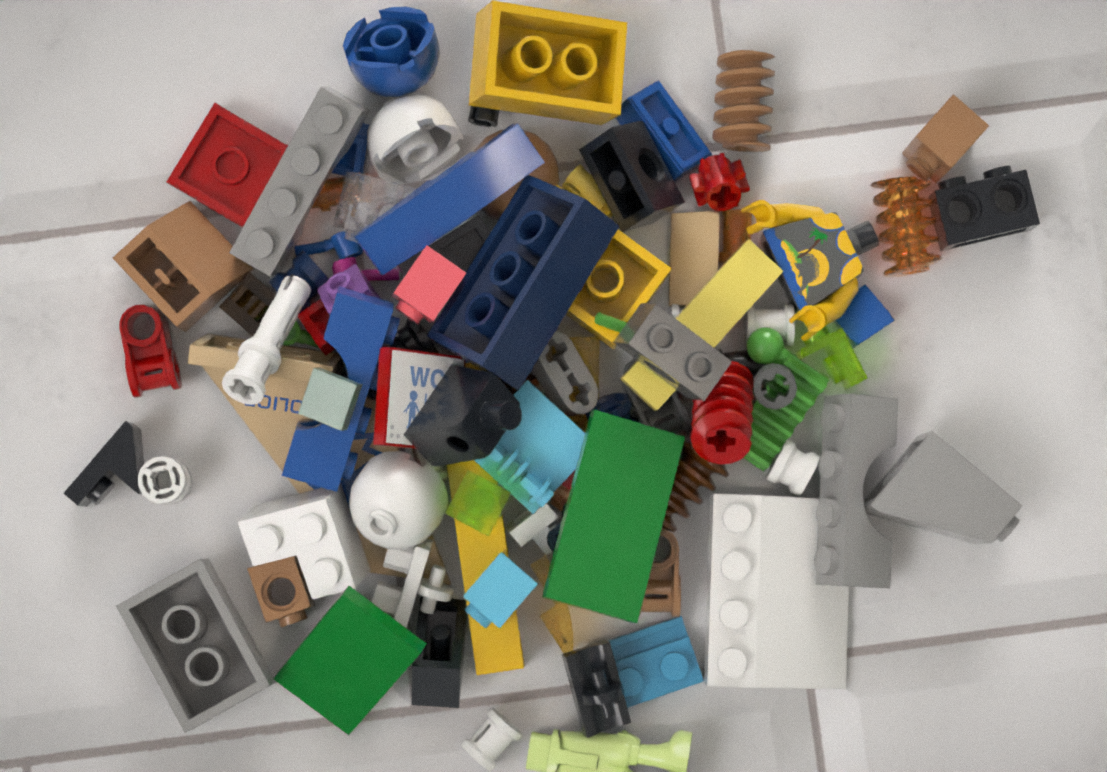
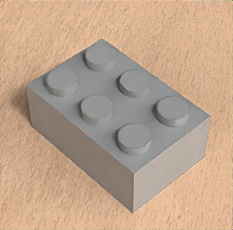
[116,559,277,733]

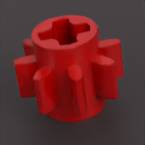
[689,153,750,211]

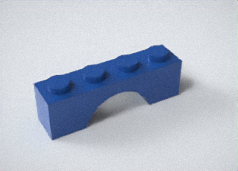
[281,286,400,492]

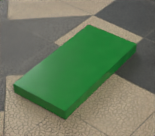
[542,410,685,623]

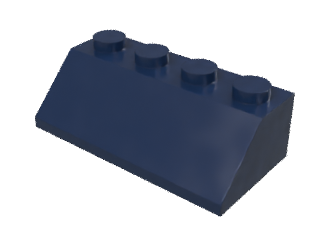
[427,175,620,391]

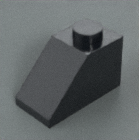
[412,597,467,708]

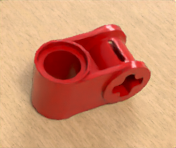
[119,305,182,398]

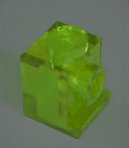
[445,470,513,536]

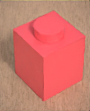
[391,245,466,324]

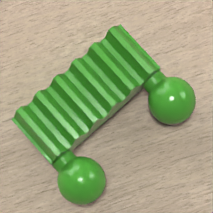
[744,327,829,472]

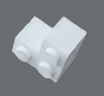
[238,483,370,599]

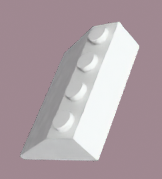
[704,494,849,689]

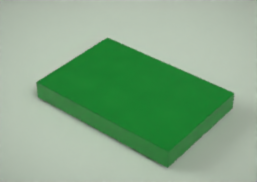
[273,586,427,735]

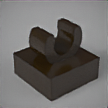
[219,272,276,336]

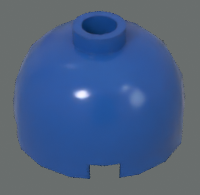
[343,6,440,97]

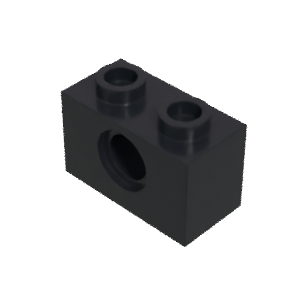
[579,120,685,232]

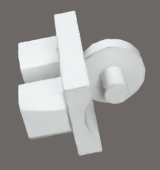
[372,539,454,628]

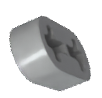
[532,331,598,416]

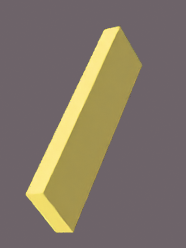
[620,239,783,411]

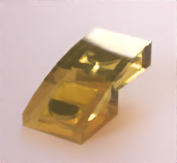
[530,555,573,653]

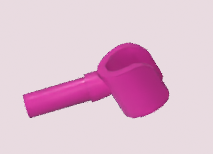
[332,257,399,281]

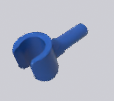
[294,231,363,260]

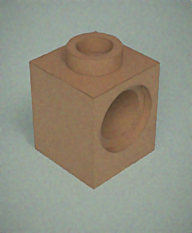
[247,555,316,628]

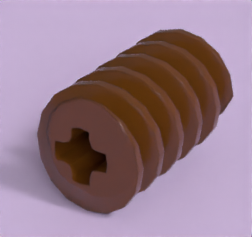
[662,428,730,532]

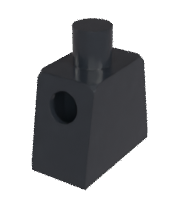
[404,365,522,466]

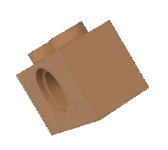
[902,94,989,183]

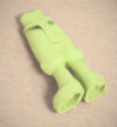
[526,729,693,772]

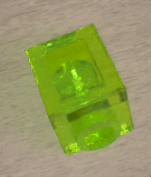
[796,326,868,390]

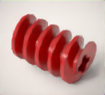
[690,361,754,465]

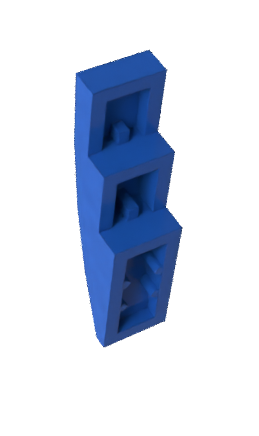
[353,123,545,275]

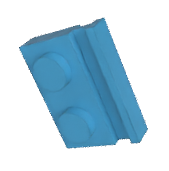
[608,616,704,708]

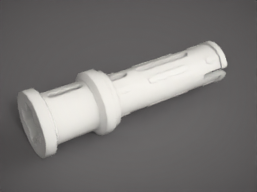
[222,276,311,405]

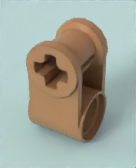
[639,528,681,617]

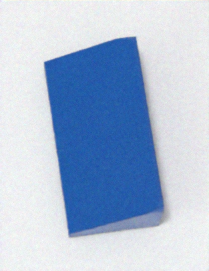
[616,80,712,182]

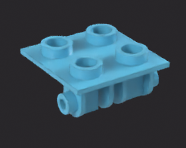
[474,380,585,514]

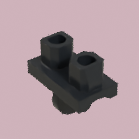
[561,639,631,738]

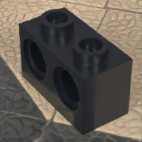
[927,165,1040,252]

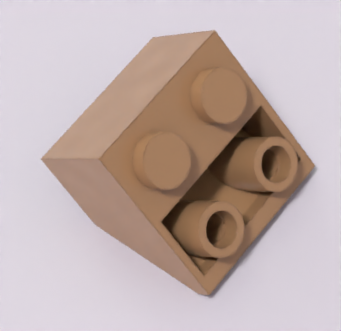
[113,201,254,332]

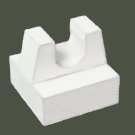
[505,503,558,556]

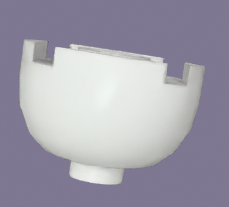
[367,95,463,185]
[349,451,449,549]

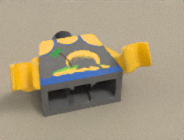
[741,200,879,341]

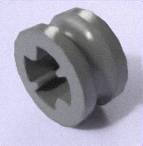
[753,363,797,409]

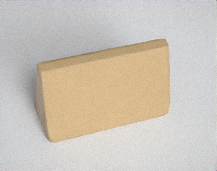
[669,211,720,307]

